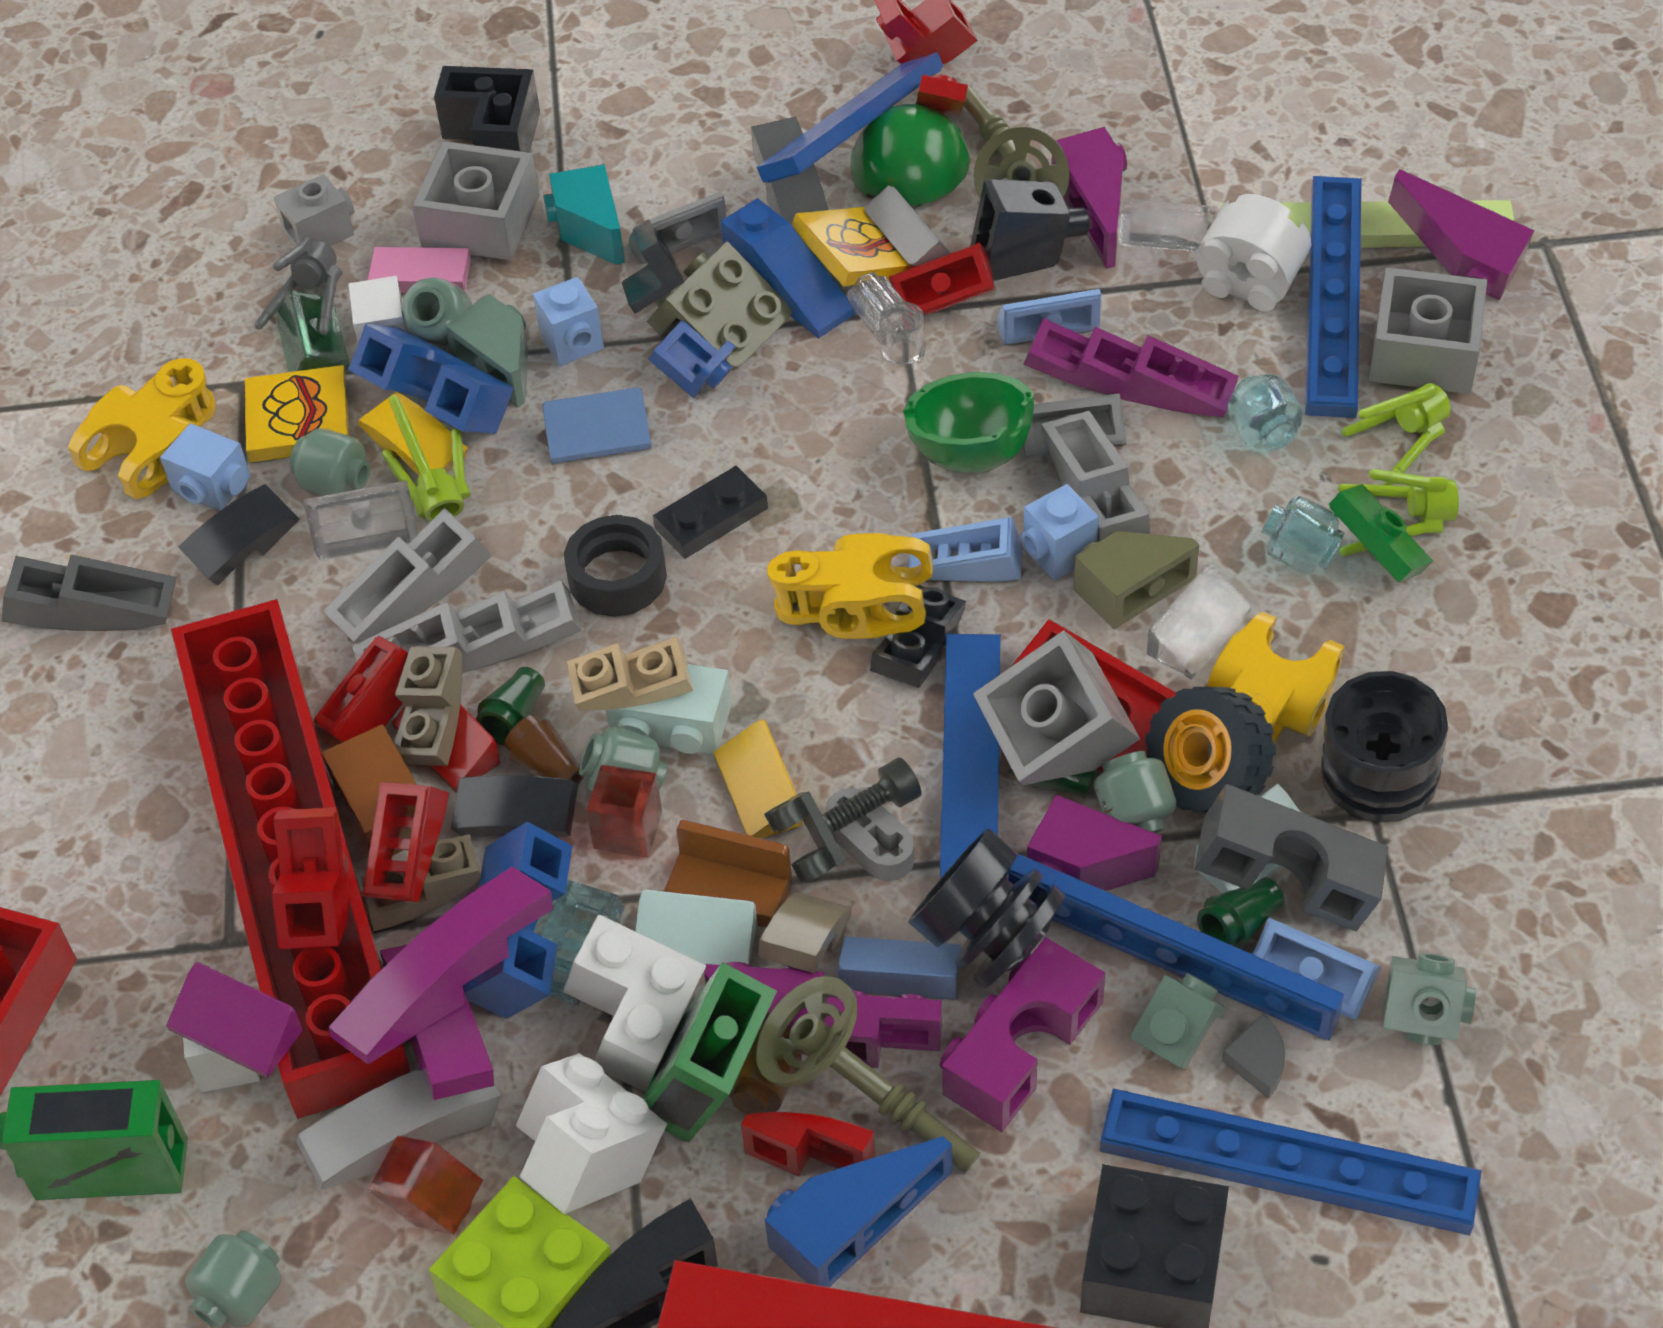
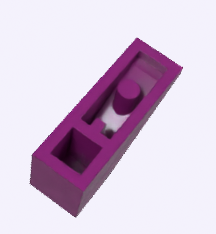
[1051,126,1127,269]
[1388,169,1534,300]

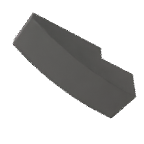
[751,116,829,257]
[1,554,177,631]

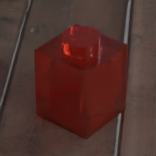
[586,764,662,858]
[367,1135,483,1235]

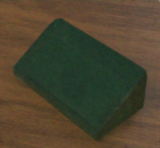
[277,290,350,372]

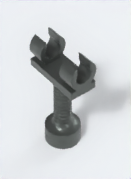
[764,757,922,883]

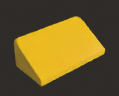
[713,719,802,839]

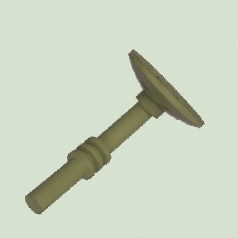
[964,86,1069,198]
[756,976,981,1173]

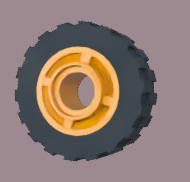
[1145,687,1276,813]

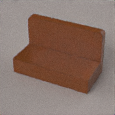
[664,819,793,928]

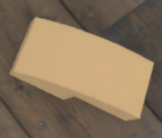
[566,636,694,710]

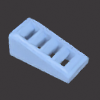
[908,517,1022,582]

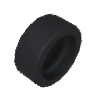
[564,515,667,617]

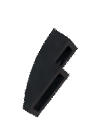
[552,1198,718,1328]

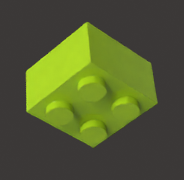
[428,1176,611,1328]

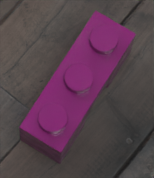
[939,937,1106,1132]

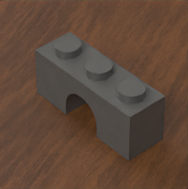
[1194,784,1388,932]

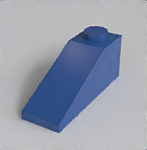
[721,198,855,339]
[764,1136,952,1287]

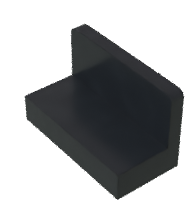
[622,219,684,314]

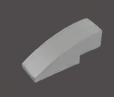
[1041,411,1150,542]
[323,508,492,644]
[296,1069,501,1190]

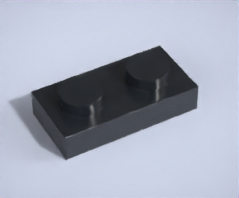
[653,465,768,559]

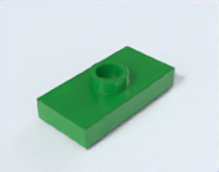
[1328,484,1433,582]

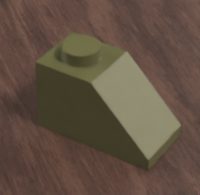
[1073,531,1200,629]

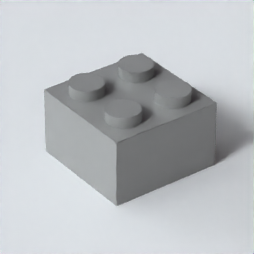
[412,141,540,260]
[1369,267,1487,394]

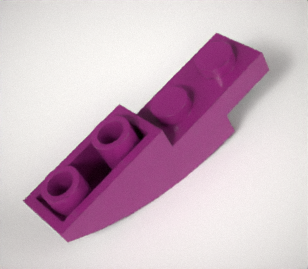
[704,962,942,1068]

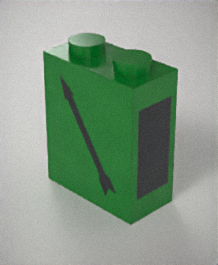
[643,962,777,1143]
[0,1080,188,1200]

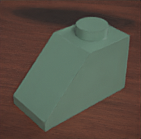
[445,294,528,408]

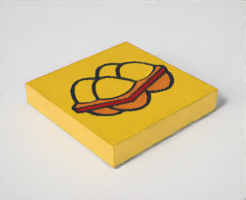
[791,207,914,286]
[245,365,350,463]

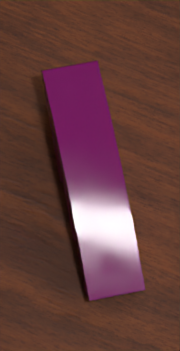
[1023,318,1239,418]
[329,867,553,1064]
[380,944,494,1100]

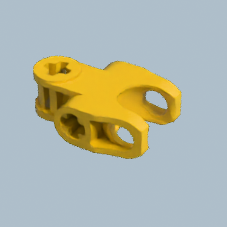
[68,358,217,500]
[767,533,934,639]
[1207,612,1345,744]

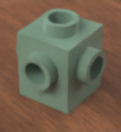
[1382,953,1476,1045]

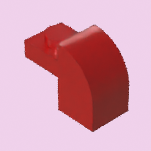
[874,0,978,64]
[272,807,350,949]

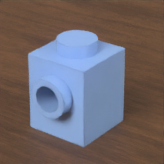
[533,277,604,366]
[160,423,251,511]
[1021,484,1099,581]

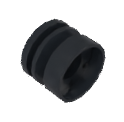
[1321,671,1448,822]
[908,828,1065,989]

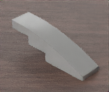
[352,580,581,673]

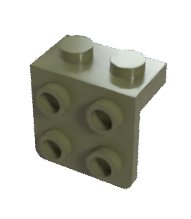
[646,241,792,370]

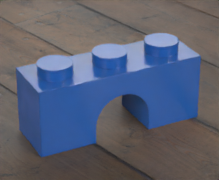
[349,324,514,433]
[462,822,573,1019]

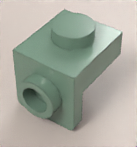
[1130,972,1228,1069]

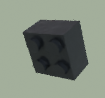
[1080,1164,1229,1328]

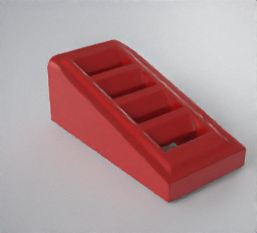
[362,782,449,903]

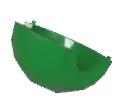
[850,104,971,207]
[903,372,1034,473]

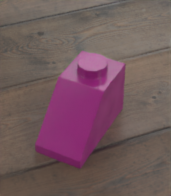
[1027,795,1162,891]

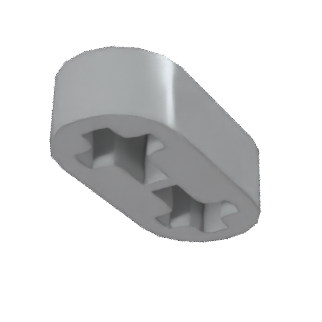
[826,788,915,881]

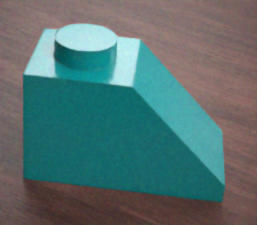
[543,164,625,265]

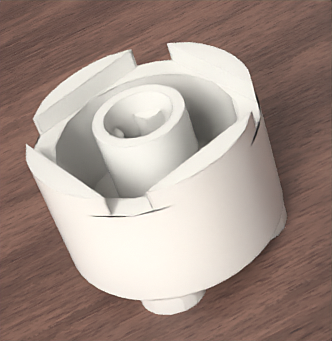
[1196,194,1311,312]

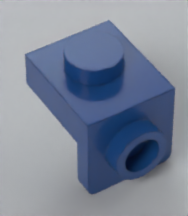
[648,320,736,398]

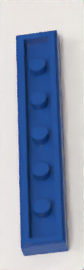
[756,52,943,183]
[1305,176,1362,418]
[940,634,1001,879]
[1008,854,1344,1040]
[1099,1088,1482,1236]

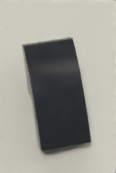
[178,484,300,586]
[870,585,966,688]
[451,775,578,838]

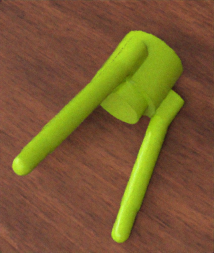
[1341,383,1451,485]
[382,395,471,522]
[1338,469,1459,556]

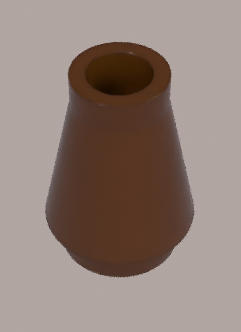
[505,715,584,785]

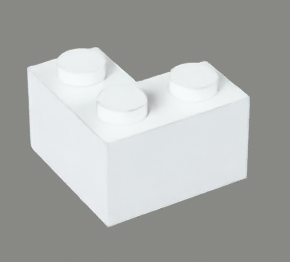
[563,914,706,1092]
[516,1053,667,1214]

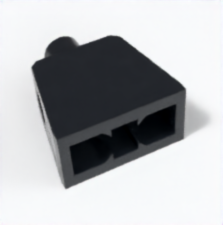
[970,179,1089,281]

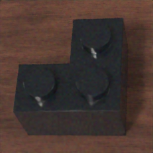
[434,66,540,153]

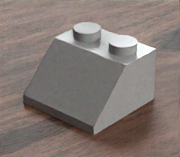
[973,630,1140,785]

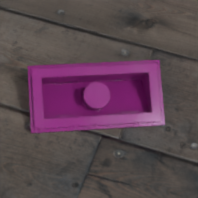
[166,962,303,1078]

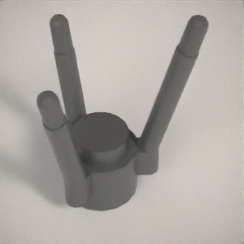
[254,236,342,335]

